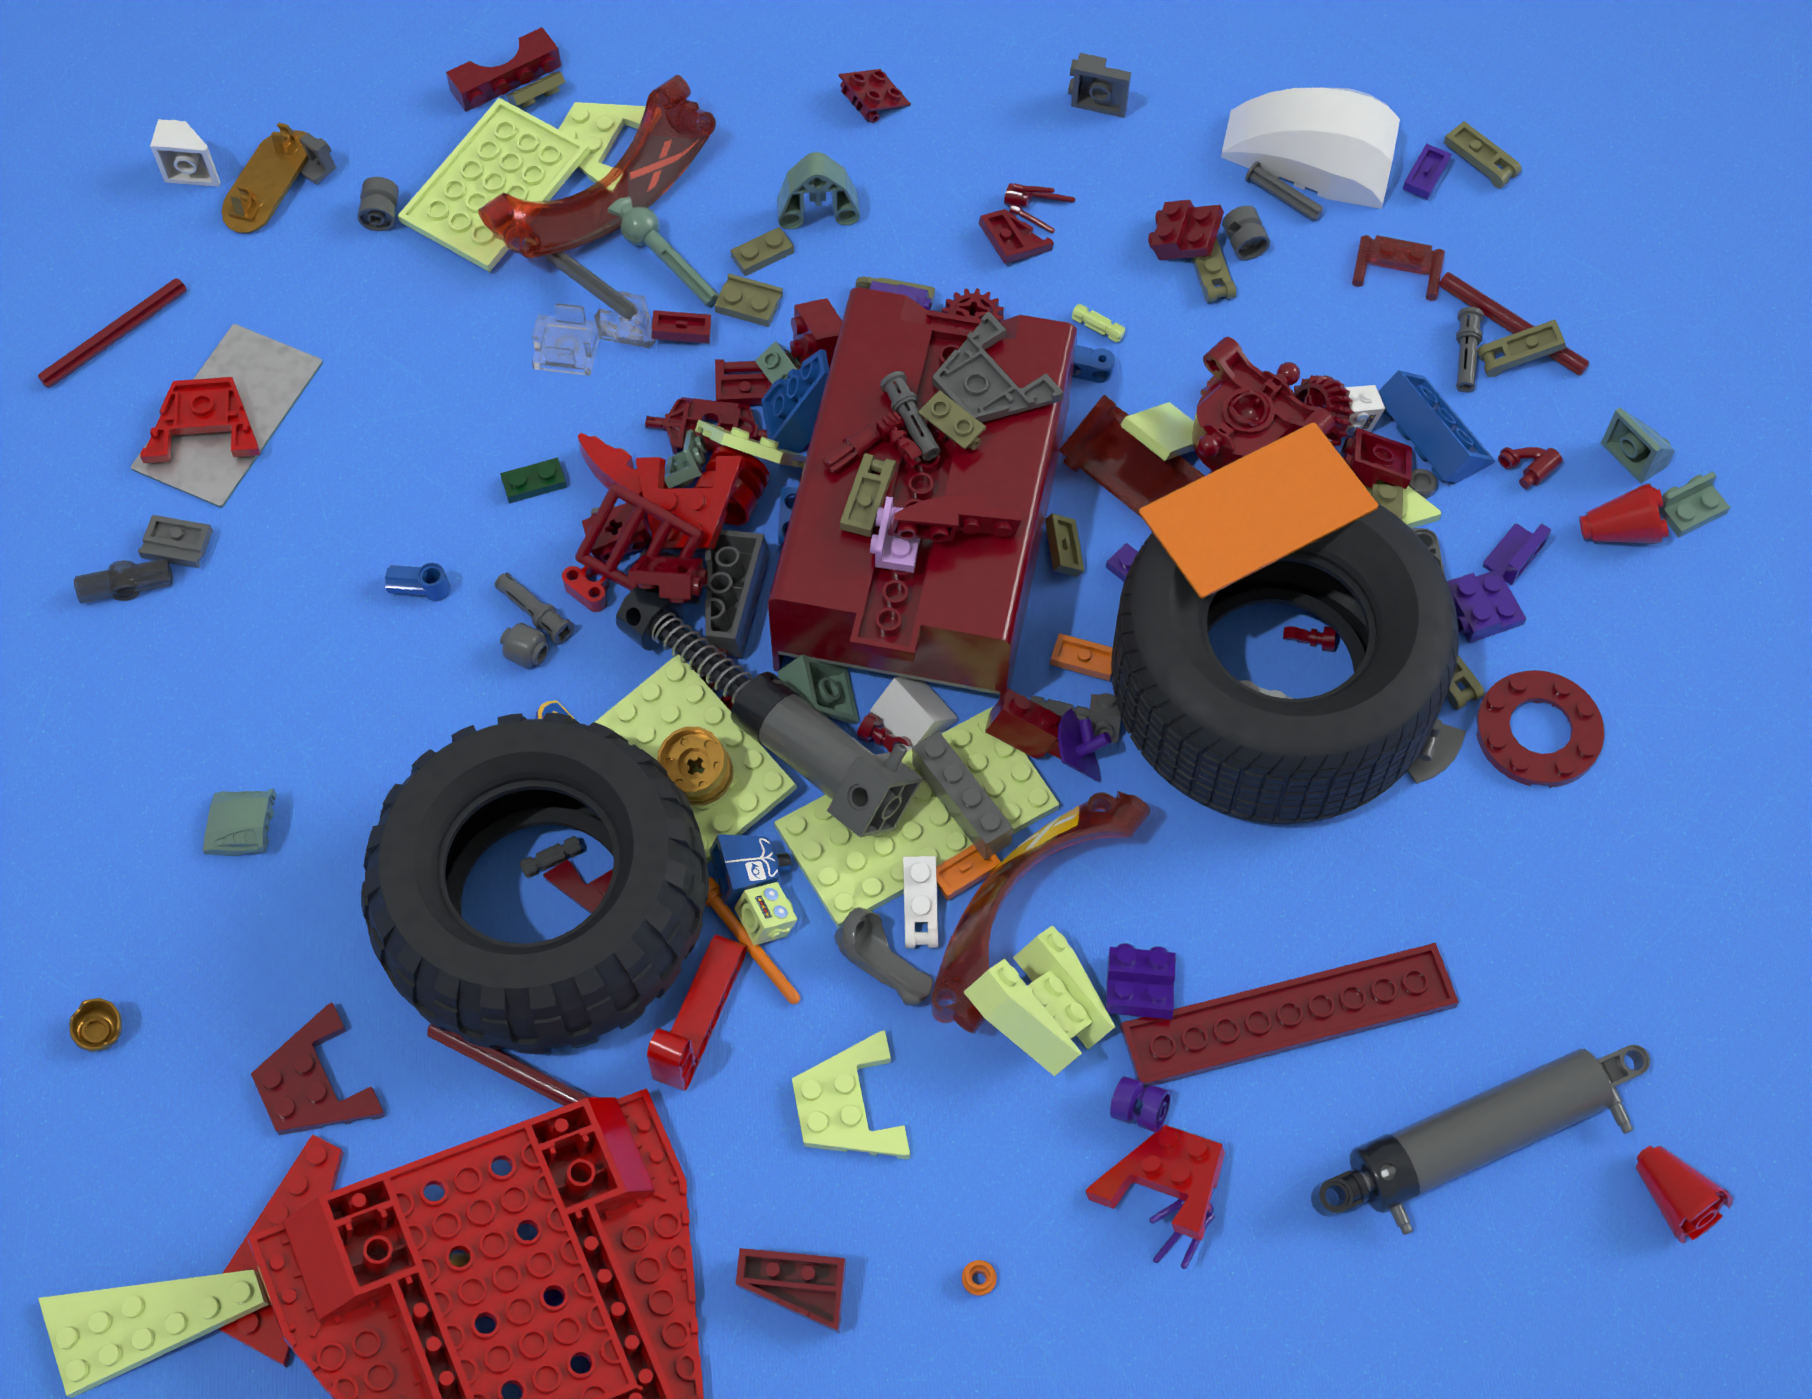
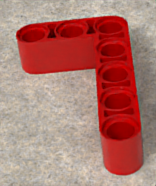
[647,934,747,1091]

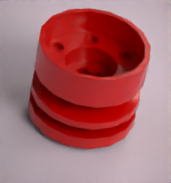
[694,446,770,526]

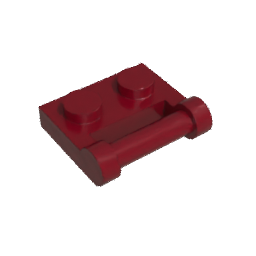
[715,359,772,405]

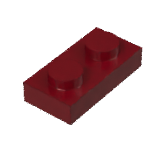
[651,310,711,343]

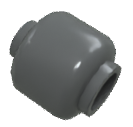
[500,623,549,669]

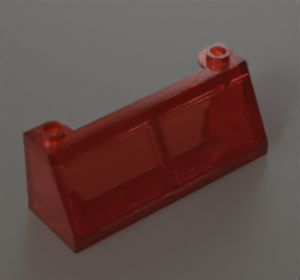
[1058,395,1205,519]

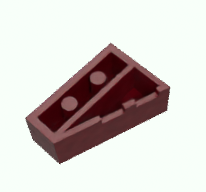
[736,1248,847,1333]

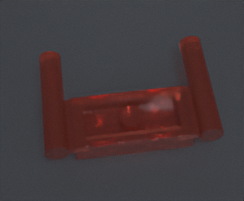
[1352,235,1445,301]

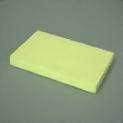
[1121,402,1195,461]

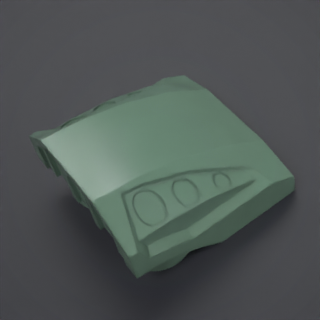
[203,789,277,856]

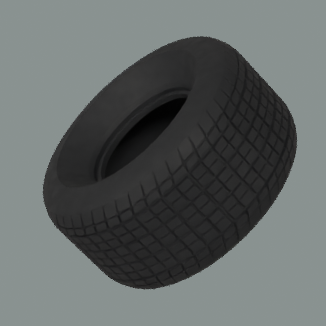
[1111,503,1459,824]

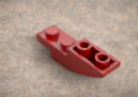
[577,432,675,503]

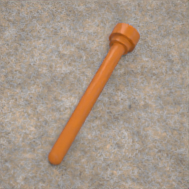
[705,877,800,1005]

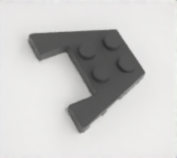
[932,312,1064,423]

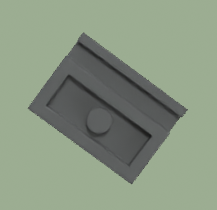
[138,515,213,568]

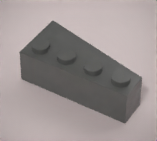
[705,530,770,658]

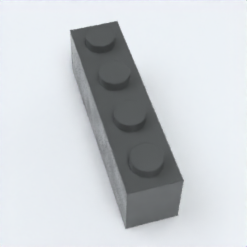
[912,731,1013,860]

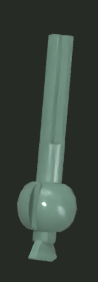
[607,196,719,307]

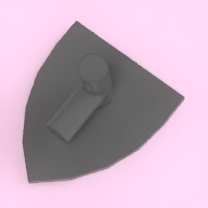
[1407,719,1466,784]

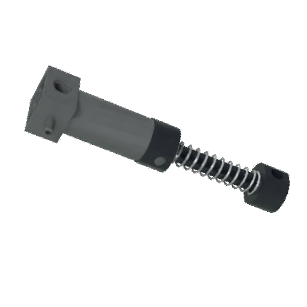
[616,585,923,837]

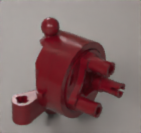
[1192,337,1336,474]

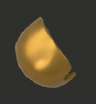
[69,998,122,1052]

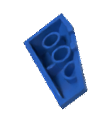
[761,349,829,453]

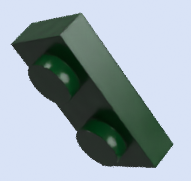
[500,458,567,504]

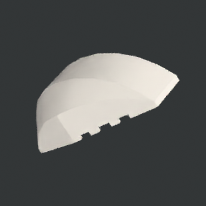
[1221,87,1400,209]

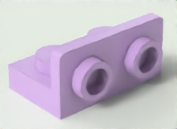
[870,497,921,573]

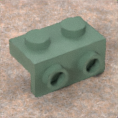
[664,429,707,489]

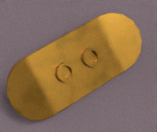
[221,123,309,233]

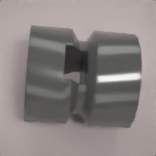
[357,177,399,231]
[1222,206,1270,260]

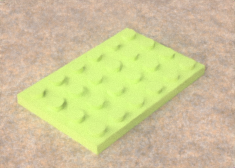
[398,98,590,272]
[595,654,797,863]

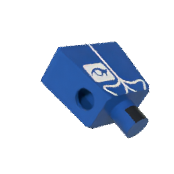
[709,834,791,905]

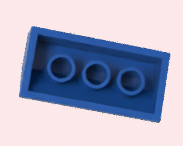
[1378,370,1495,483]

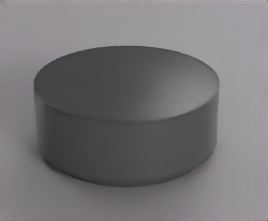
[1408,469,1437,499]

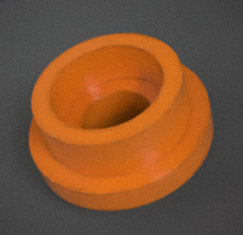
[962,1260,997,1296]

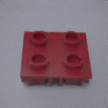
[838,69,911,123]

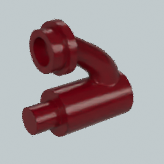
[1498,447,1563,489]

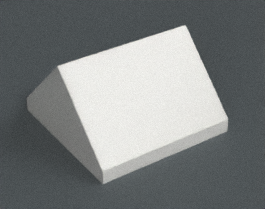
[870,677,958,751]

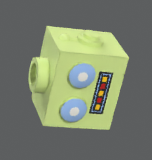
[734,882,798,946]

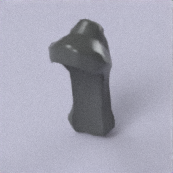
[834,907,933,1006]

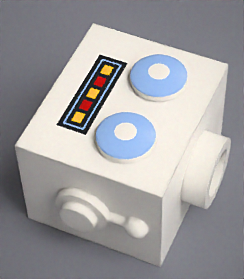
[1345,385,1385,435]

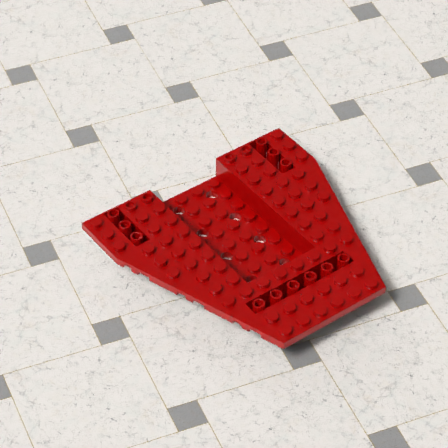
[248,1088,704,1399]

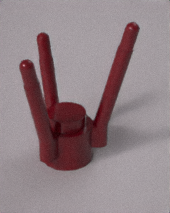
[1004,183,1075,233]

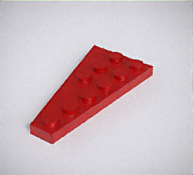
[217,1134,344,1368]

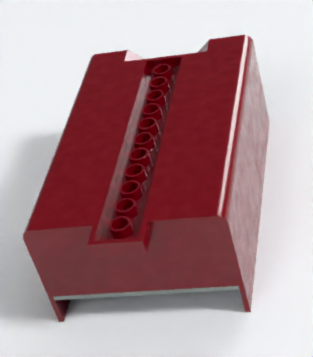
[768,287,1077,698]

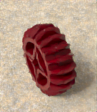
[1294,375,1355,446]

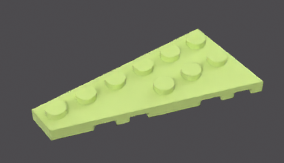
[38,1270,269,1398]

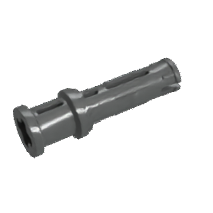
[1456,307,1484,393]
[880,371,941,461]
[495,572,575,645]

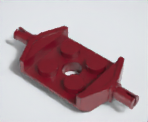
[645,397,768,454]

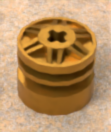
[657,727,733,805]

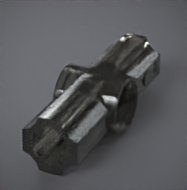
[74,558,174,604]

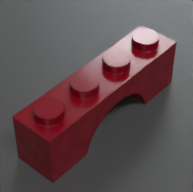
[446,27,561,112]

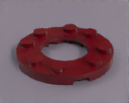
[1476,670,1604,788]

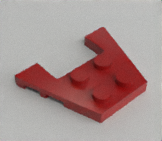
[140,377,260,463]
[636,456,747,549]
[1085,1125,1225,1241]

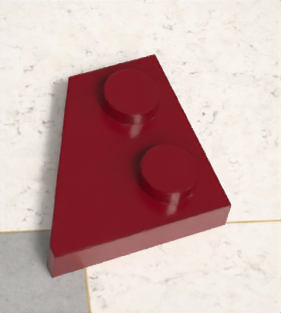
[978,209,1054,264]

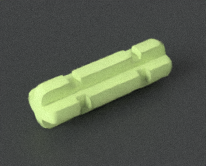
[1072,304,1125,342]

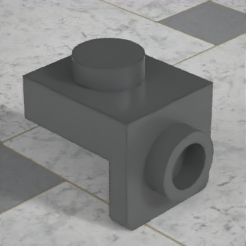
[299,133,336,184]
[1089,693,1121,743]

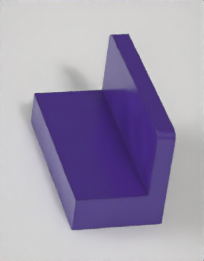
[1483,523,1551,585]

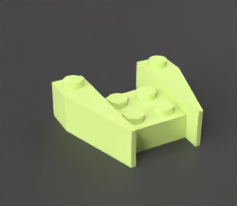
[964,925,1115,1076]

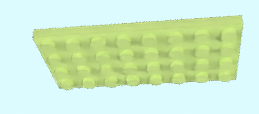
[774,707,1060,928]

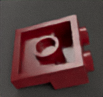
[1148,200,1224,260]
[1341,428,1412,489]
[628,555,708,603]

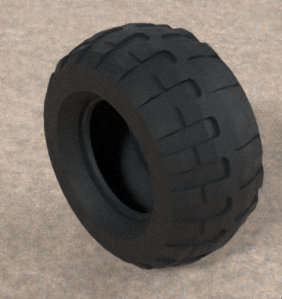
[361,713,709,1054]

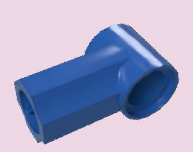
[385,562,451,601]

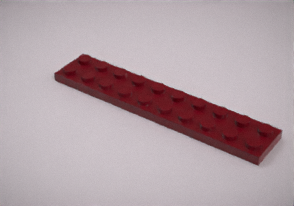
[1120,943,1459,1087]

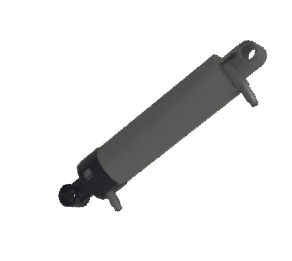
[1311,1045,1650,1235]

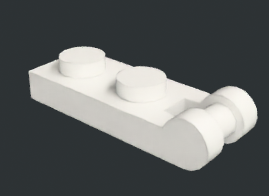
[903,856,938,949]

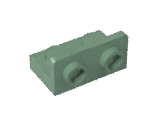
[756,341,801,384]
[1658,472,1731,538]

